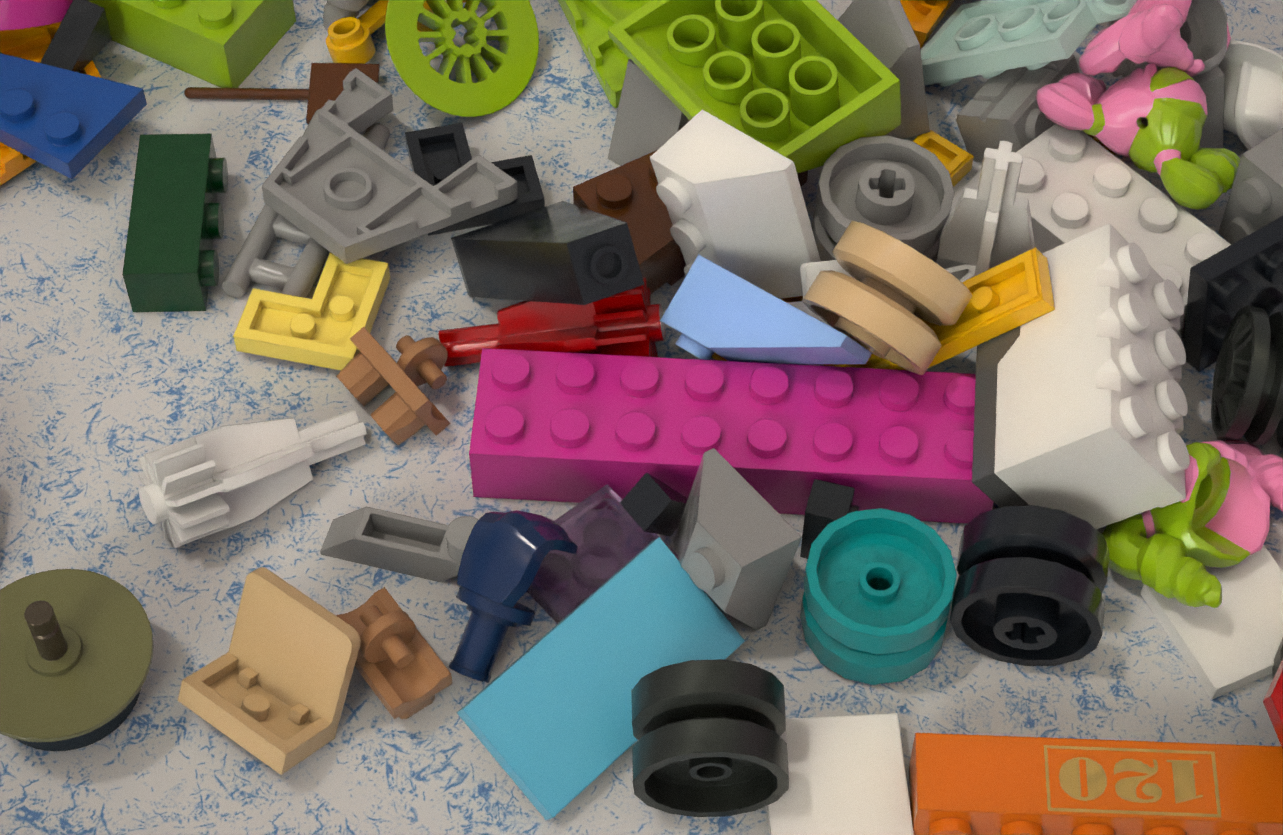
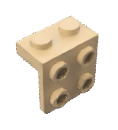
[177,567,361,775]

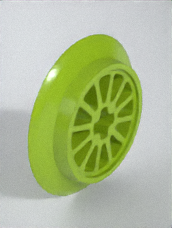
[385,0,539,117]

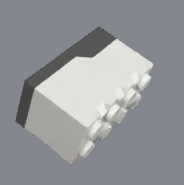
[972,223,1190,530]

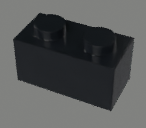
[800,479,860,559]

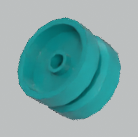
[800,508,957,685]

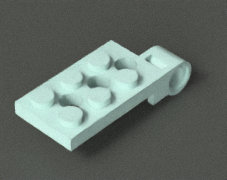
[920,0,1138,87]

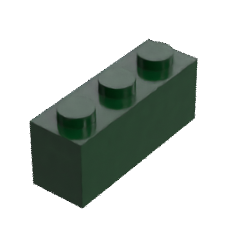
[122,133,228,312]

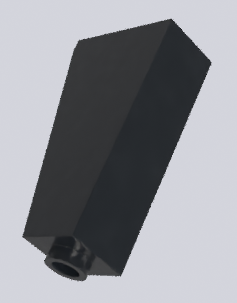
[451,201,644,305]

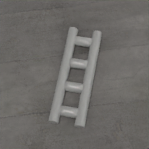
[222,109,390,298]

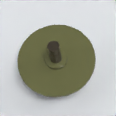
[0,569,154,751]

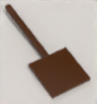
[184,63,380,124]

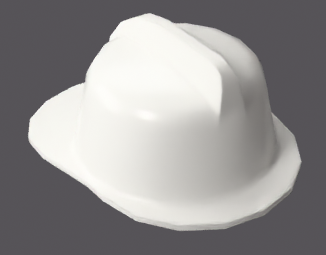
[1218,41,1283,150]

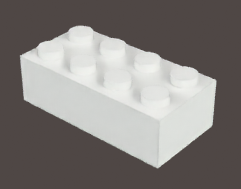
[1016,124,1231,342]

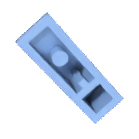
[660,254,872,364]

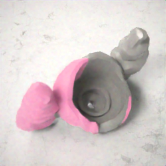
[1079,0,1231,77]

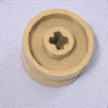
[802,221,973,375]

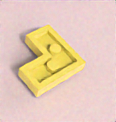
[233,252,390,371]

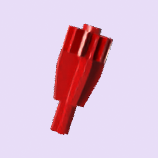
[438,278,666,367]

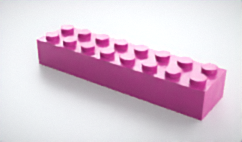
[469,348,994,524]

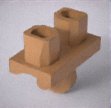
[336,327,451,445]
[336,587,452,719]

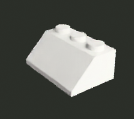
[650,109,821,299]

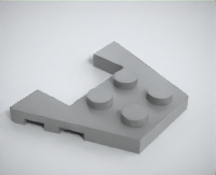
[262,68,518,264]

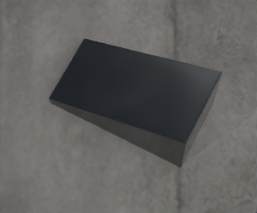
[40,0,112,73]
[620,472,688,536]

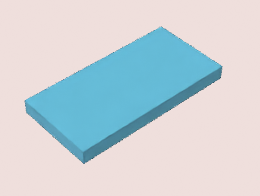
[456,537,745,820]

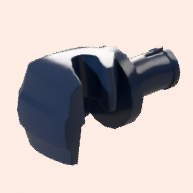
[449,510,578,683]

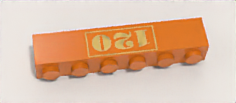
[909,733,1283,835]

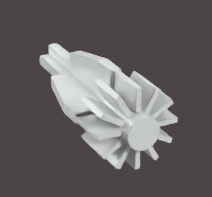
[937,141,1035,282]
[139,409,367,548]

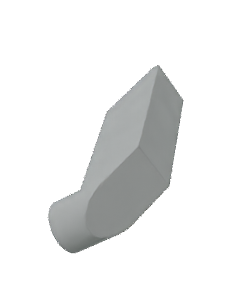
[320,506,479,582]

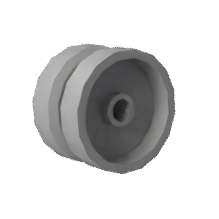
[811,136,955,263]

